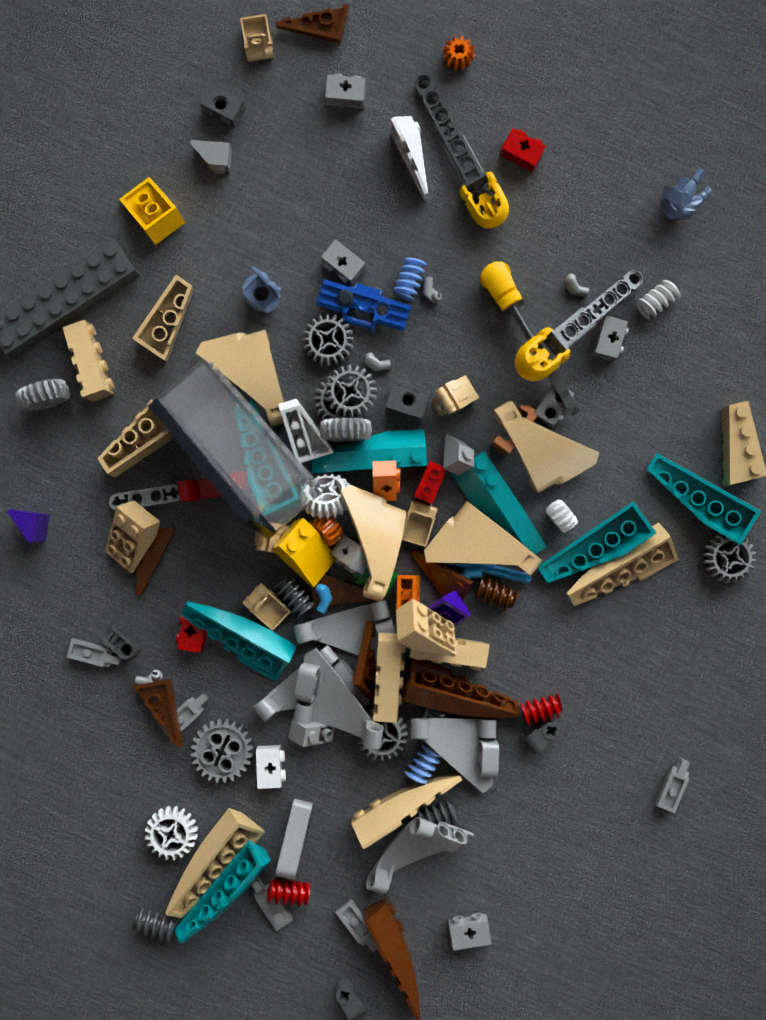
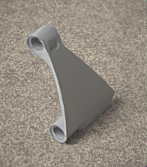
[293,599,405,663]
[253,645,370,722]
[293,649,384,749]
[410,718,499,793]
[366,817,474,895]

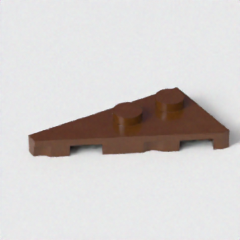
[276,4,349,44]
[136,528,176,595]
[411,548,473,603]
[311,574,372,607]
[353,621,375,699]
[133,679,183,748]

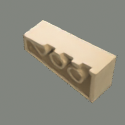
[132,275,194,362]
[63,320,115,402]
[97,399,174,478]
[722,401,766,486]
[373,633,406,723]
[409,638,490,670]

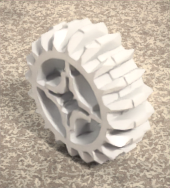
[300,473,350,519]
[145,806,198,860]

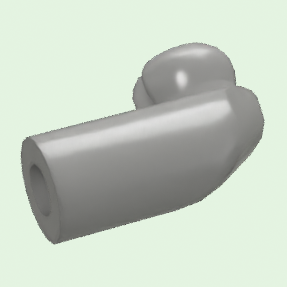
[564,274,589,297]
[423,277,442,303]
[364,352,391,371]
[135,669,163,685]

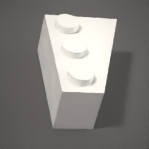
[278,399,334,464]

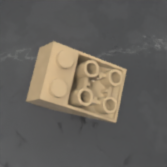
[105,500,160,573]
[396,599,457,656]

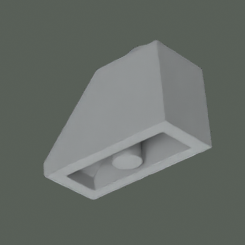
[191,140,232,174]
[443,435,474,476]

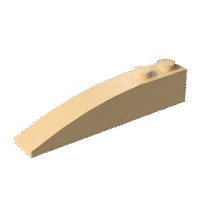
[567,523,679,606]
[351,772,462,849]
[165,808,265,918]

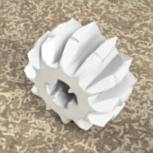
[546,500,578,533]

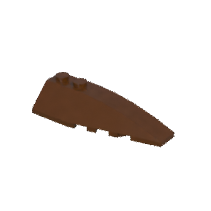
[403,658,520,718]
[364,897,420,1020]

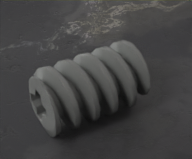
[273,576,314,617]
[416,800,458,825]
[132,907,176,943]

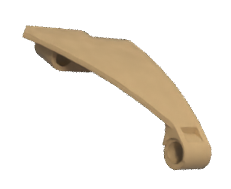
[196,330,284,427]
[493,401,599,494]
[340,485,406,602]
[424,501,542,576]

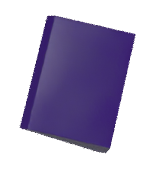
[7,509,50,543]
[428,590,471,627]

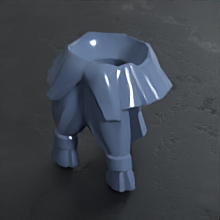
[659,168,713,221]
[242,266,282,313]

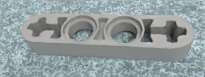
[109,485,180,510]

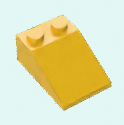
[119,177,186,245]
[271,518,336,588]

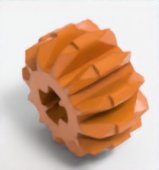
[443,35,475,71]
[311,516,343,546]

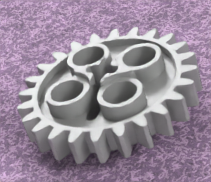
[190,719,254,783]

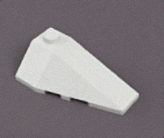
[390,116,428,200]

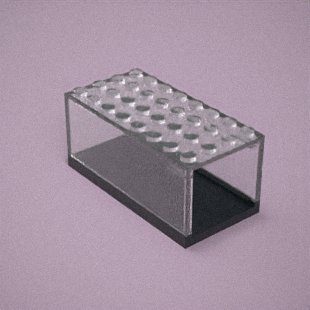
[147,358,322,540]

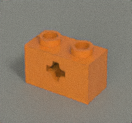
[373,461,400,501]
[397,575,420,609]

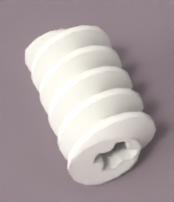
[636,280,681,320]

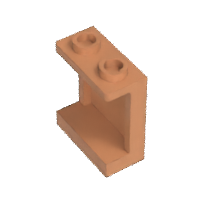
[490,404,538,456]

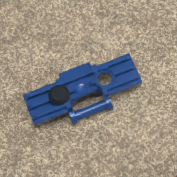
[316,279,412,333]

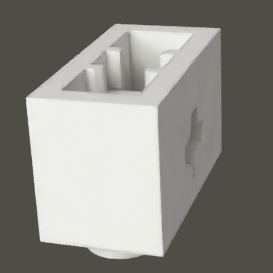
[256,745,286,789]

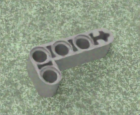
[275,798,313,880]

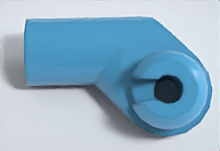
[461,569,483,580]
[315,584,332,614]

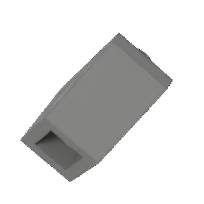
[289,720,335,747]

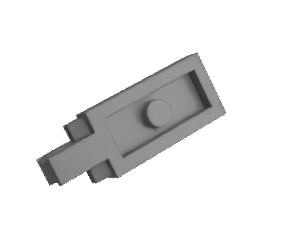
[67,638,123,667]
[160,693,209,736]
[655,757,690,814]
[251,877,293,931]
[336,899,378,953]

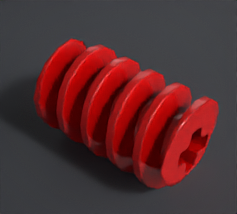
[520,693,563,726]
[267,878,310,908]

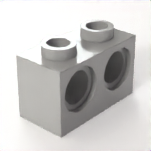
[534,384,574,428]

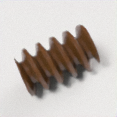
[475,576,518,612]

